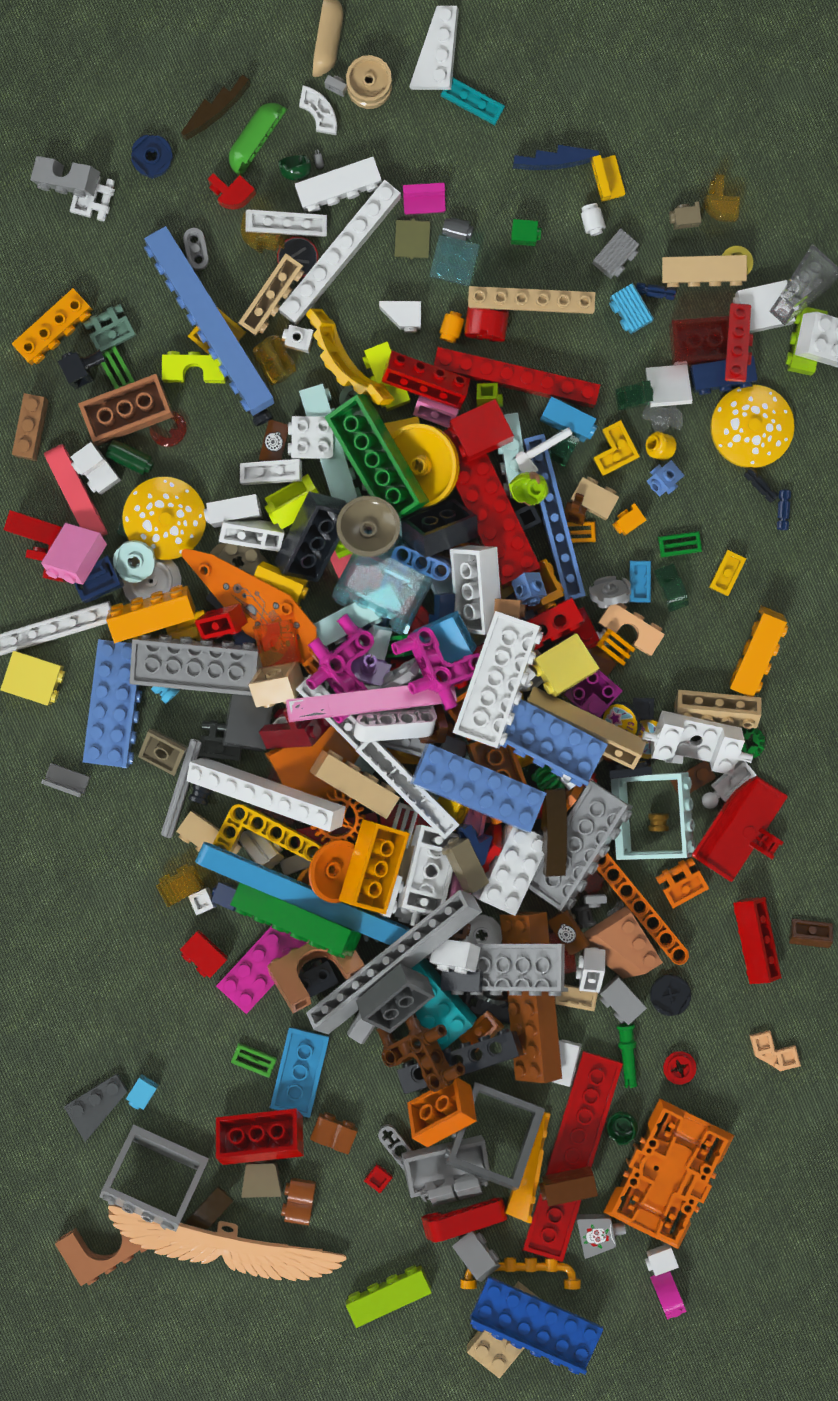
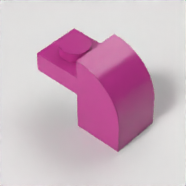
[650,1271,686,1320]

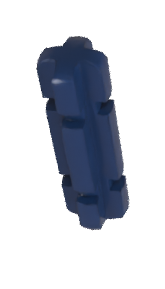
[635,283,676,300]
[777,490,791,531]

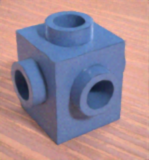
[647,460,684,497]
[511,572,547,607]

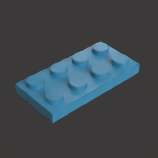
[270,1026,330,1118]

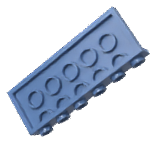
[83,639,142,768]
[500,699,608,787]

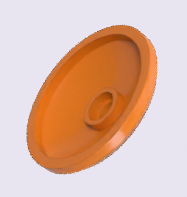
[309,840,355,903]

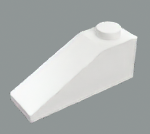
[218,520,284,552]

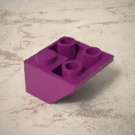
[564,669,623,717]

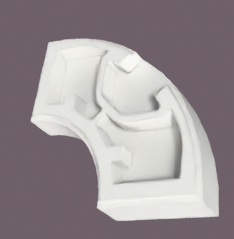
[299,86,337,135]

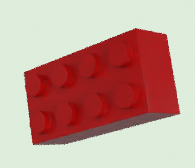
[216,1108,304,1165]

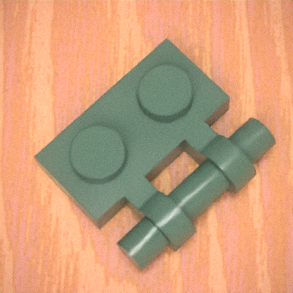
[83,304,136,353]

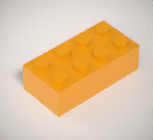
[106,585,196,643]
[339,820,410,915]

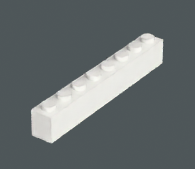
[279,180,401,326]
[187,757,346,832]

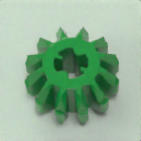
[531,765,565,792]

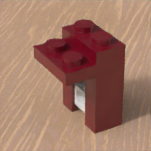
[259,694,331,749]

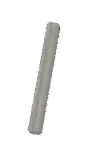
[161,739,202,838]

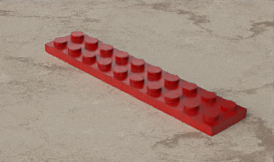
[523,1051,623,1262]

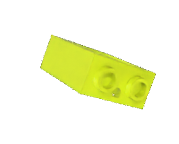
[265,474,319,530]

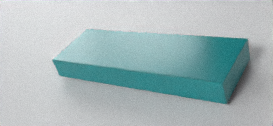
[441,77,505,126]

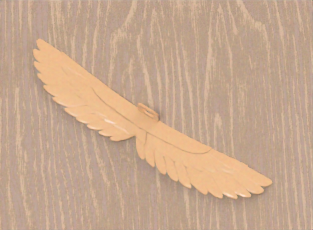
[108,1204,346,1281]

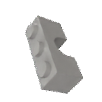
[30,156,100,198]

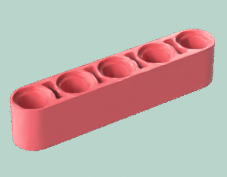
[44,444,108,537]

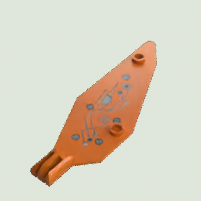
[181,549,319,675]

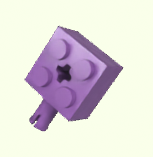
[350,654,391,686]

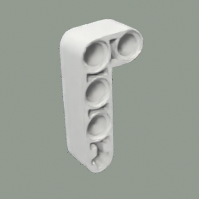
[354,705,437,742]

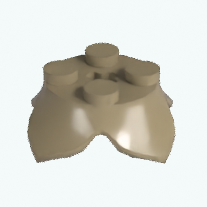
[210,543,268,576]

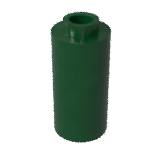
[105,439,154,475]

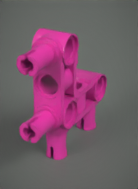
[306,613,374,724]
[391,627,480,710]

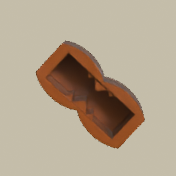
[310,1112,358,1154]
[281,1178,316,1226]

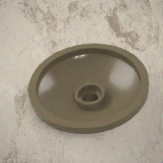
[336,496,400,557]

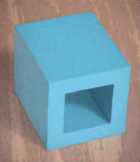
[126,1074,159,1110]

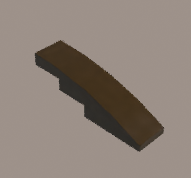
[181,75,250,141]
[541,788,567,877]
[183,1185,234,1230]

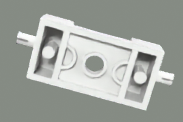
[642,711,753,775]
[397,825,458,926]

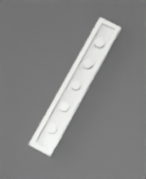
[0,601,111,656]

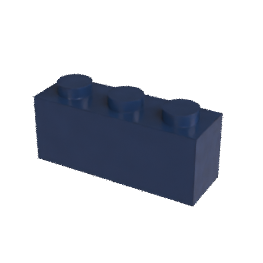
[689,356,757,395]

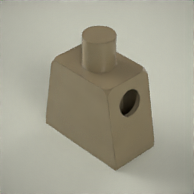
[242,1159,282,1198]

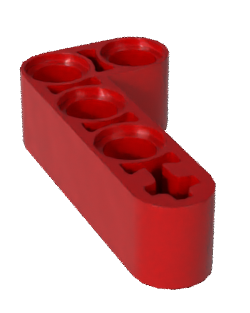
[421,1197,508,1242]

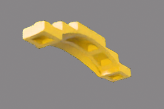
[306,308,394,405]

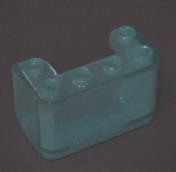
[332,553,432,635]

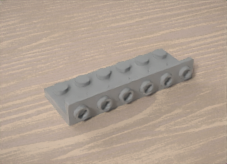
[130,633,260,696]
[529,780,633,911]
[449,944,568,996]

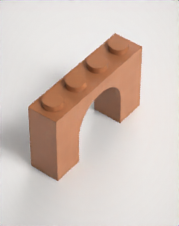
[267,940,365,1014]
[55,1204,148,1286]

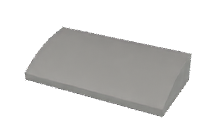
[401,1135,490,1198]

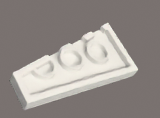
[409,6,459,90]

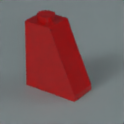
[4,510,63,546]

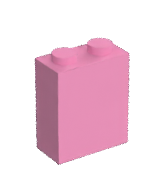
[41,523,107,585]

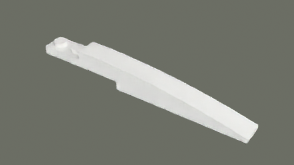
[296,674,460,840]

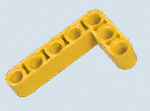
[213,804,323,861]

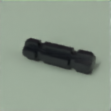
[744,467,778,503]

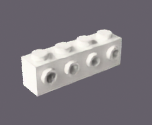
[295,157,382,213]

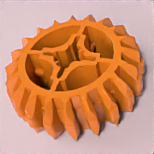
[311,789,366,842]

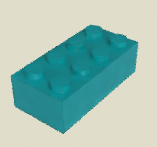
[411,958,477,1050]

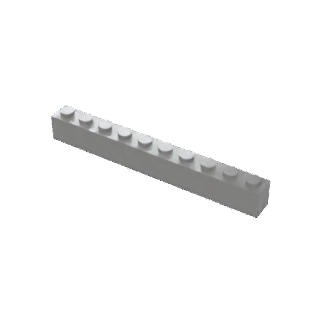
[306,890,482,1034]

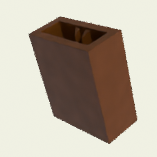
[539,1166,598,1206]

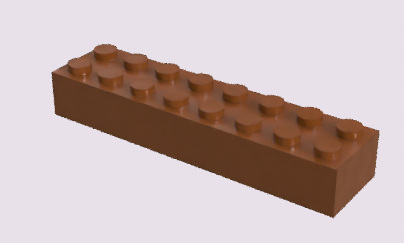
[500,912,562,1083]

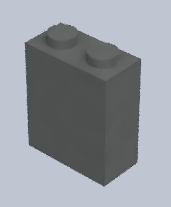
[222,694,273,752]

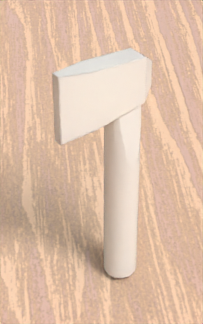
[515,427,572,473]

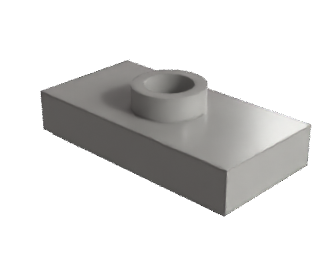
[583,894,607,908]

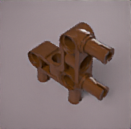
[376,1013,465,1092]

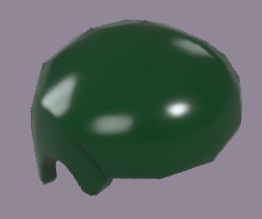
[278,155,311,181]
[607,1111,638,1145]

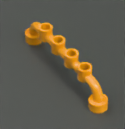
[460,1257,581,1290]

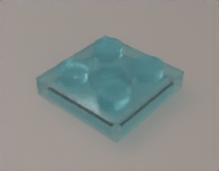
[429,235,480,286]

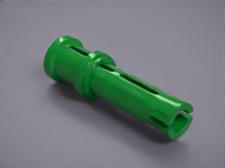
[616,1023,638,1088]

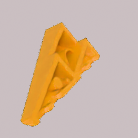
[505,1112,550,1223]

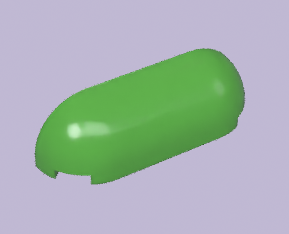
[229,103,288,176]

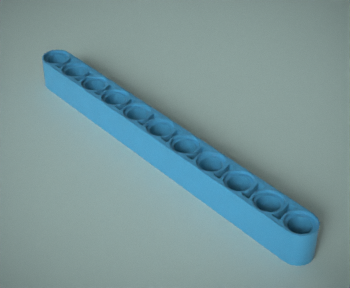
[195,842,410,945]

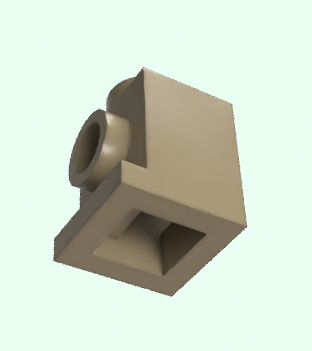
[669,202,701,230]

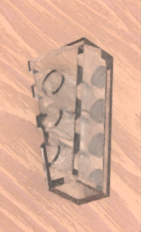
[769,244,838,325]

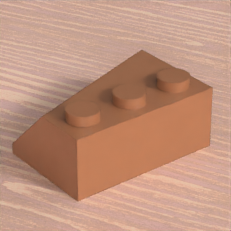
[583,906,663,979]

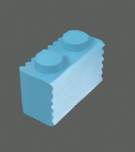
[609,283,654,334]

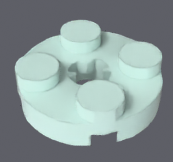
[113,540,156,583]

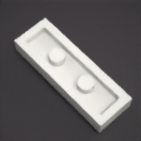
[240,459,302,485]

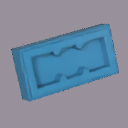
[629,561,651,603]

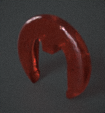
[150,411,186,447]

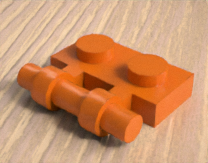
[655,857,709,908]

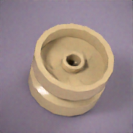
[346,55,392,109]

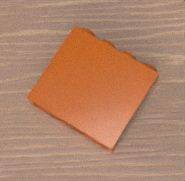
[265,725,364,804]

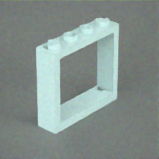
[611,772,696,860]

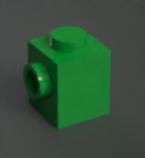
[511,219,541,246]

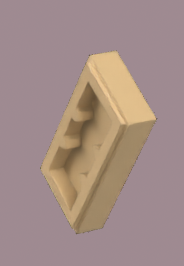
[555,984,598,1011]

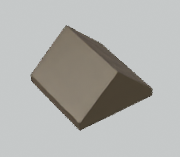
[138,728,188,776]

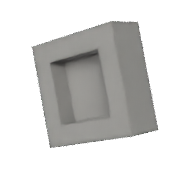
[324,75,347,97]

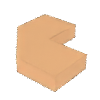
[749,1030,801,1071]

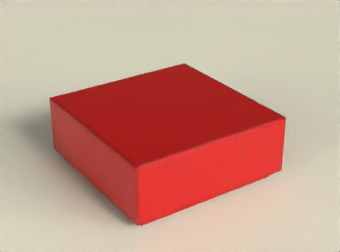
[364,1163,393,1193]

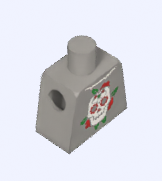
[576,1214,626,1259]

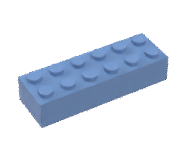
[410,743,546,833]

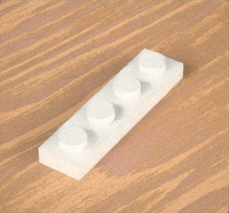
[246,210,327,237]

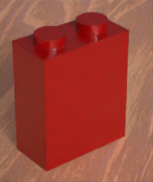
[448,399,514,462]

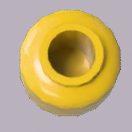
[646,431,676,461]

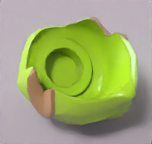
[509,471,549,506]

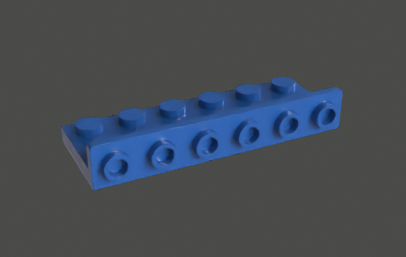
[470,1276,603,1375]

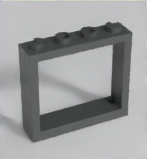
[444,1082,545,1191]

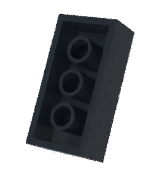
[275,491,347,582]

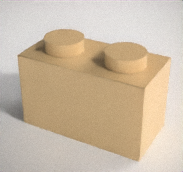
[570,476,619,521]

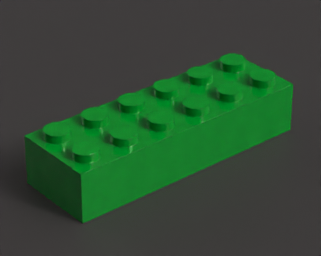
[325,394,429,521]
[230,883,362,958]

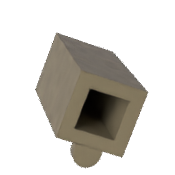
[441,836,489,893]

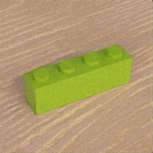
[346,1265,432,1328]

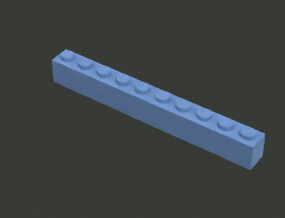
[144,226,274,416]

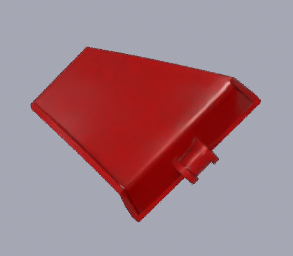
[691,775,788,882]

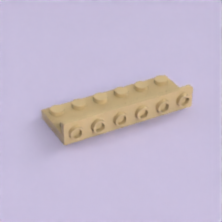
[468,286,595,314]

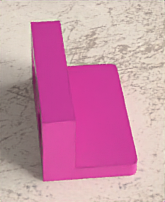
[403,183,446,215]

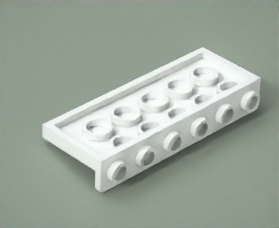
[453,611,543,749]

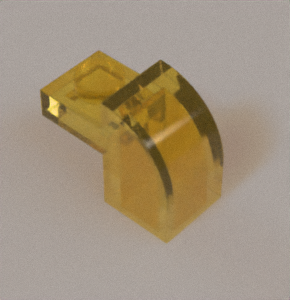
[704,175,740,222]
[241,213,285,254]

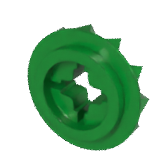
[741,727,765,758]

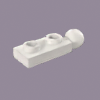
[702,760,756,809]

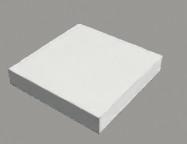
[645,364,692,407]

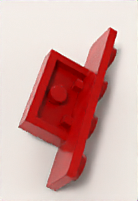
[725,303,753,382]

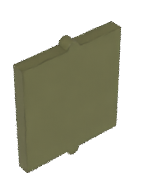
[395,219,430,260]

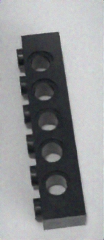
[397,1028,524,1094]

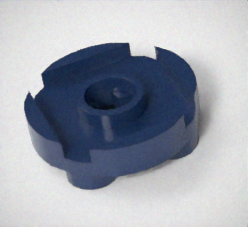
[131,135,173,179]

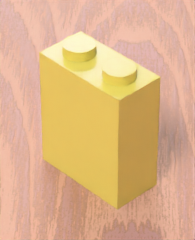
[532,633,599,698]
[0,651,65,706]

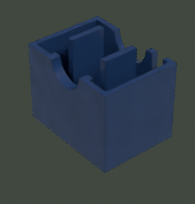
[74,556,125,603]

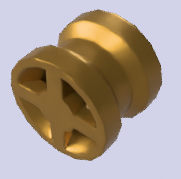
[648,813,669,831]

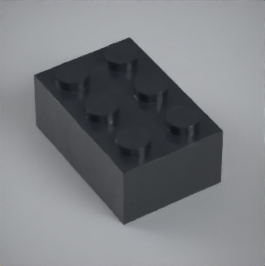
[401,498,478,558]

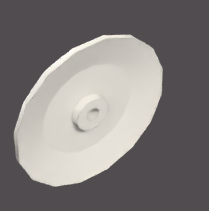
[122,557,181,602]

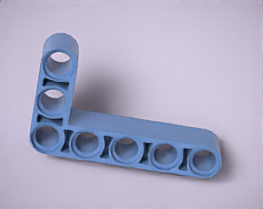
[364,543,452,631]

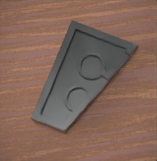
[64,1073,128,1142]

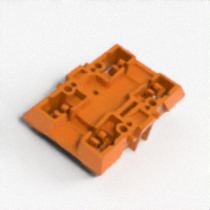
[603,1098,735,1249]

